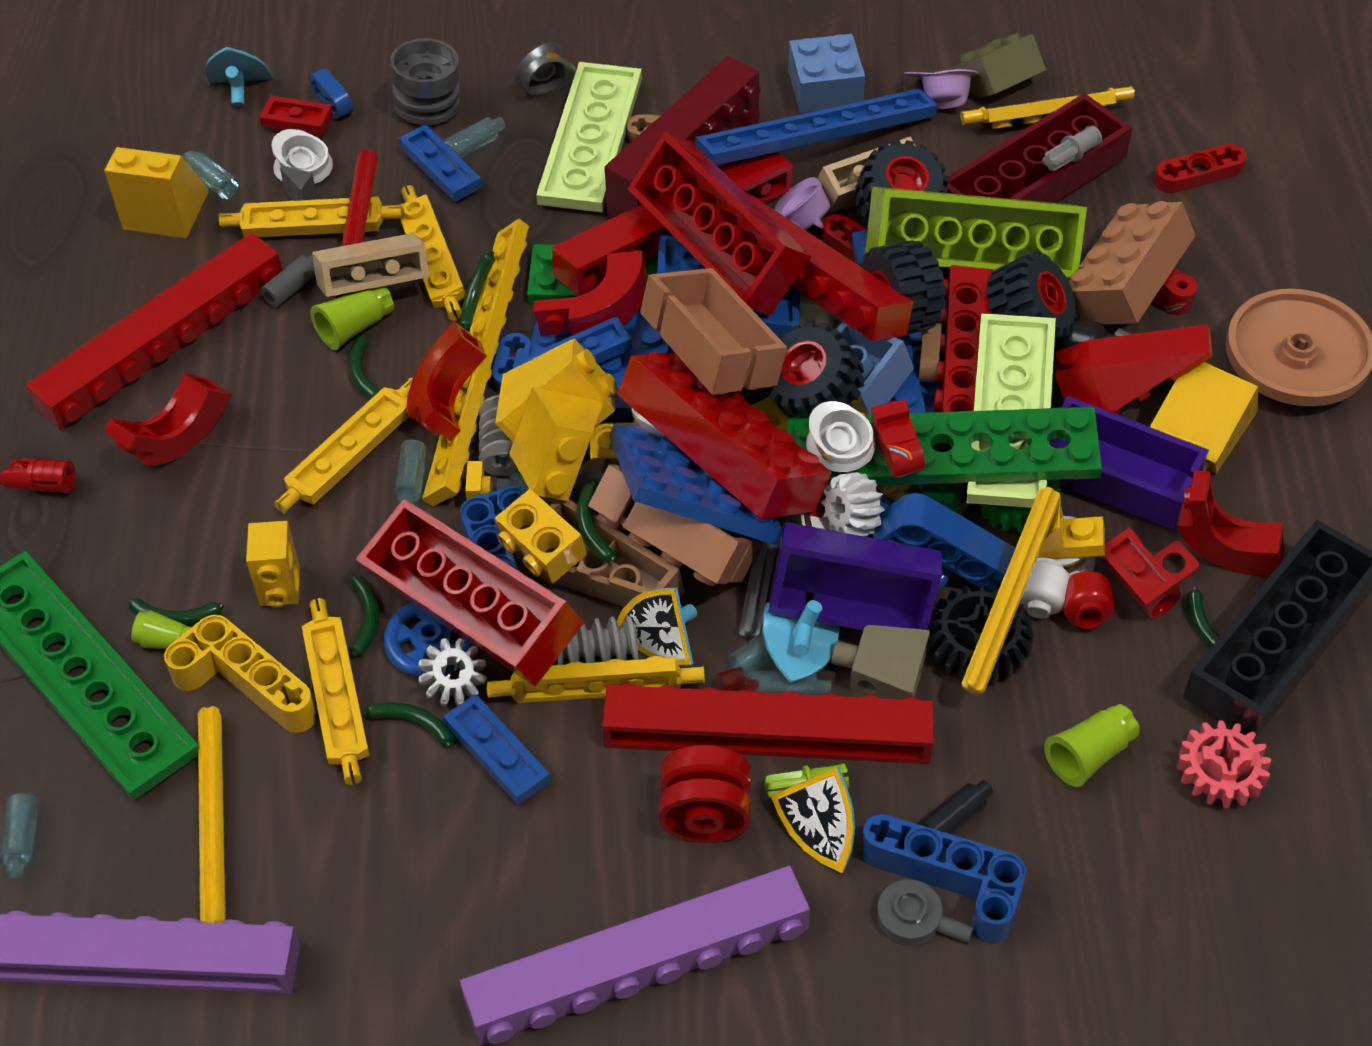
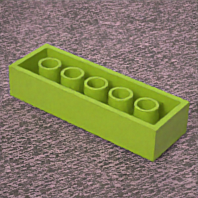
[865,187,1087,277]

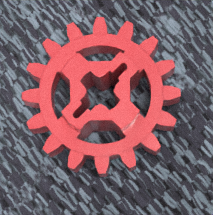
[1177,720,1271,808]

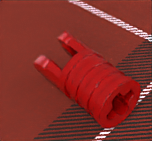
[0,458,76,494]

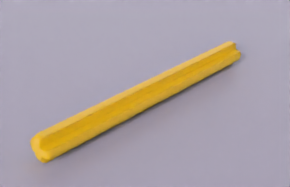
[962,487,1061,695]
[198,706,225,923]

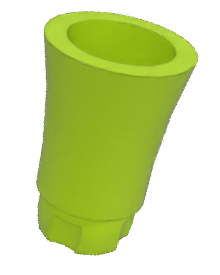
[310,286,394,350]
[1044,704,1140,787]

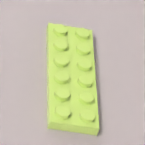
[536,62,642,213]
[966,313,1056,508]

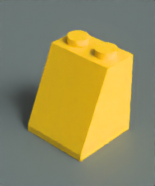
[104,147,209,238]
[495,338,618,442]
[1150,362,1258,474]
[509,386,603,501]

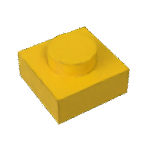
[465,461,492,500]

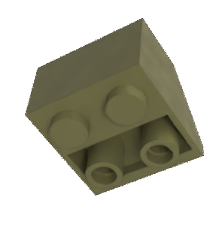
[949,32,1046,98]

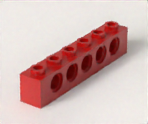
[933,265,994,452]

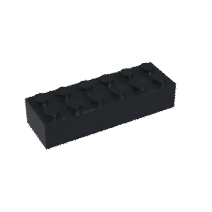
[1183,520,1372,741]

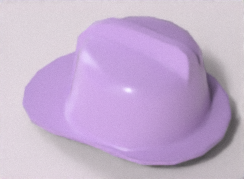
[904,69,978,109]
[774,177,831,230]

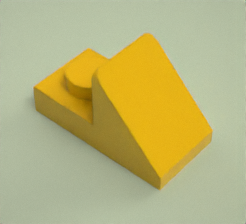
[1038,500,1105,559]

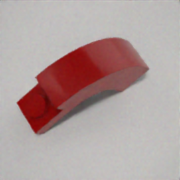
[533,250,648,336]
[407,321,487,441]
[104,374,232,466]
[1178,471,1286,577]

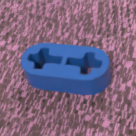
[309,68,353,119]
[492,333,531,393]

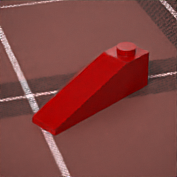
[1056,325,1212,415]

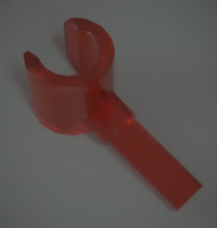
[718,667,759,691]

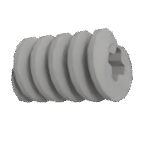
[479,395,519,476]
[558,615,638,665]

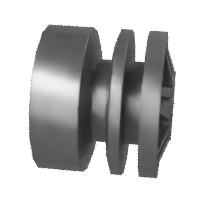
[391,38,460,125]

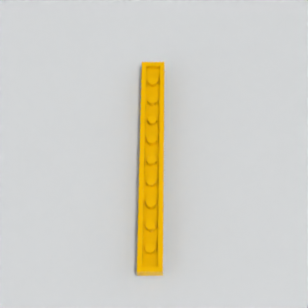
[422,219,529,507]

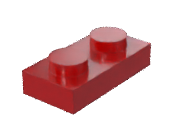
[259,96,333,136]

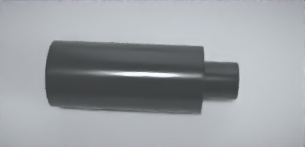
[260,255,316,308]

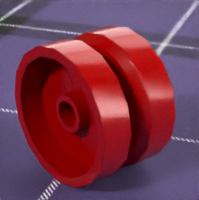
[658,745,751,843]

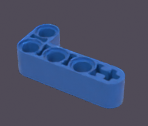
[460,486,531,571]
[873,493,1015,593]
[861,814,1026,944]

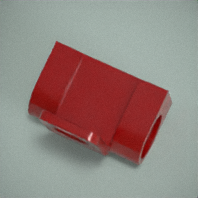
[1100,527,1200,619]

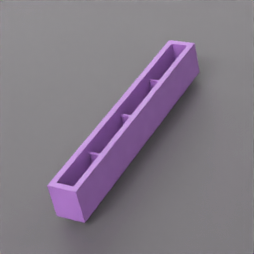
[460,865,810,1046]
[0,911,300,994]

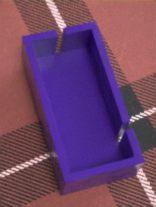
[1049,396,1209,531]
[768,522,942,630]

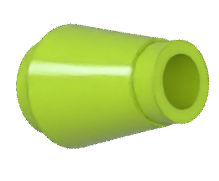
[131,610,191,649]

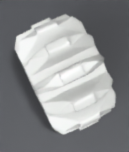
[820,472,885,537]
[418,638,486,706]

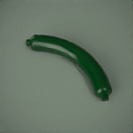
[460,250,496,332]
[348,334,380,400]
[577,481,617,563]
[350,576,380,658]
[1187,587,1220,648]
[128,598,224,625]
[363,702,454,749]

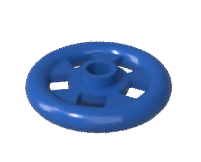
[383,603,474,677]

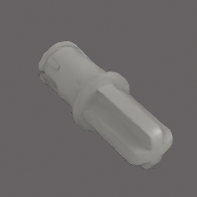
[1042,126,1102,171]

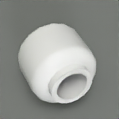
[1019,557,1070,619]

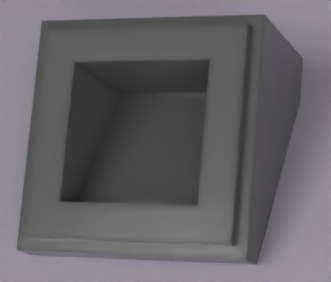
[280,165,317,201]

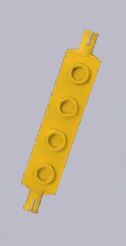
[961,86,1134,129]
[400,185,466,321]
[219,197,403,237]
[274,377,413,514]
[302,598,370,785]
[487,656,705,703]

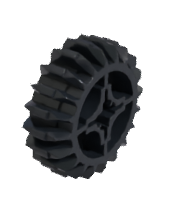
[927,584,1034,686]

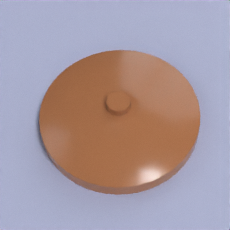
[1226,289,1372,406]

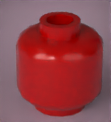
[1063,571,1115,629]

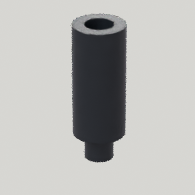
[917,780,993,835]

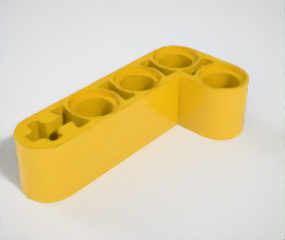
[164,615,317,733]

